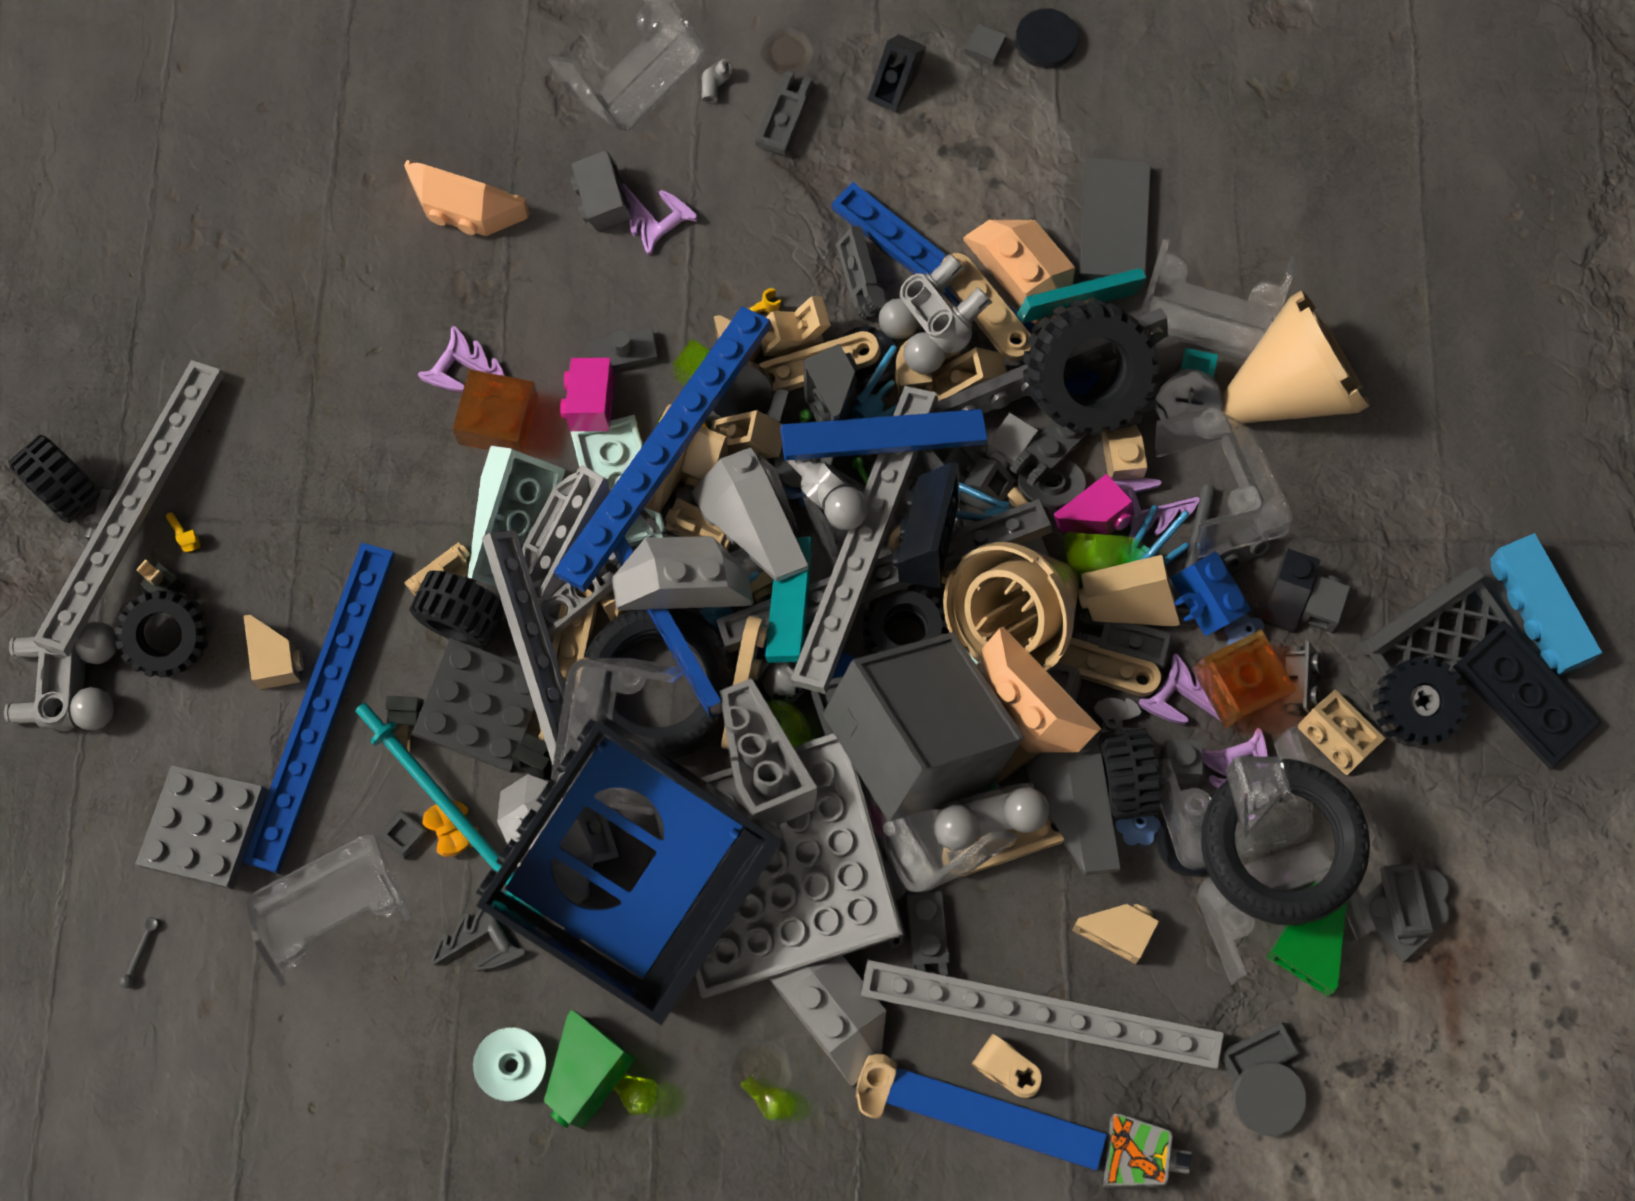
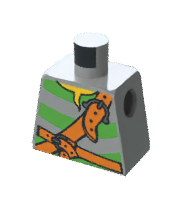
[1103,1113,1191,1188]

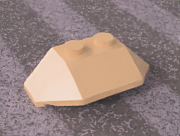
[404,160,530,236]
[963,220,1075,325]
[980,627,1101,753]

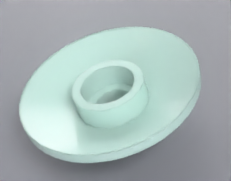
[473,1028,546,1101]

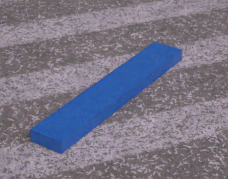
[780,409,987,461]
[613,536,722,718]
[886,1068,1107,1171]

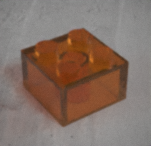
[452,369,539,453]
[1192,629,1296,729]

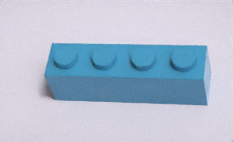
[1490,533,1602,677]

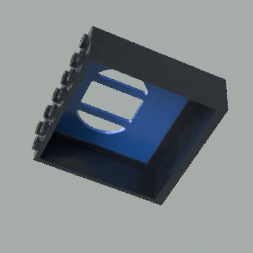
[475,714,783,1026]

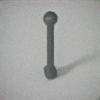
[120,917,160,988]

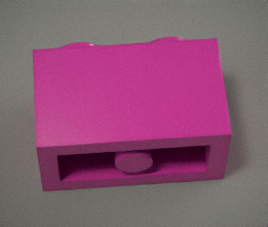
[560,358,615,431]

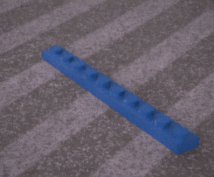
[832,182,1101,396]
[554,306,772,592]
[243,542,395,874]

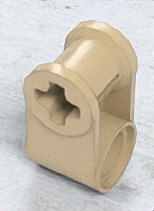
[971,1034,1042,1098]

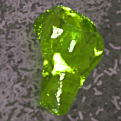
[613,1073,659,1115]
[740,1075,797,1120]

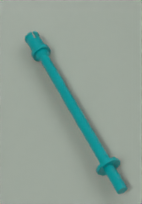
[355,702,543,916]

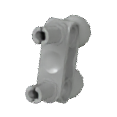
[878,254,992,374]
[786,459,897,545]
[4,621,118,732]
[930,782,1049,851]

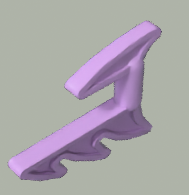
[623,184,698,255]
[418,326,506,393]
[1114,478,1200,544]
[1138,653,1230,725]
[1202,728,1268,821]

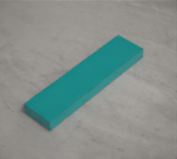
[1017,268,1146,323]
[765,537,813,663]

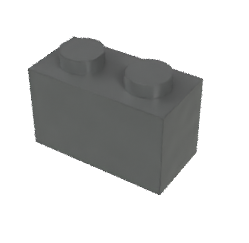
[571,150,632,232]

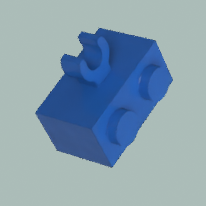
[1170,551,1251,636]

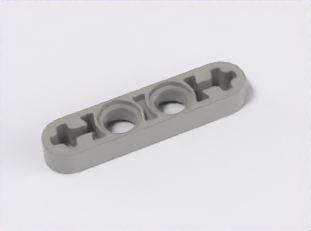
[540,553,621,640]

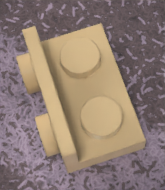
[1298,689,1386,775]

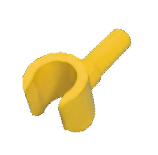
[748,288,781,314]
[166,512,201,552]

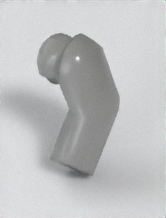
[702,59,734,104]

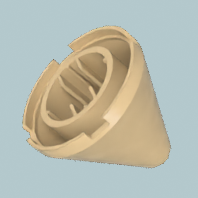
[1221,290,1370,424]
[943,542,1080,671]

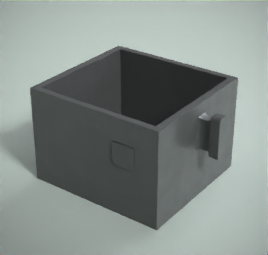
[822,632,1024,822]

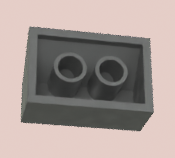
[803,343,858,422]

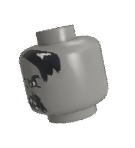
[761,662,807,704]

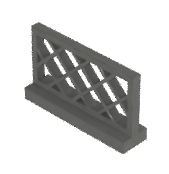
[1357,566,1519,706]

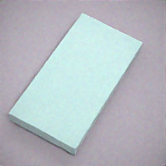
[570,414,667,547]

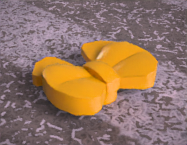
[422,800,479,857]

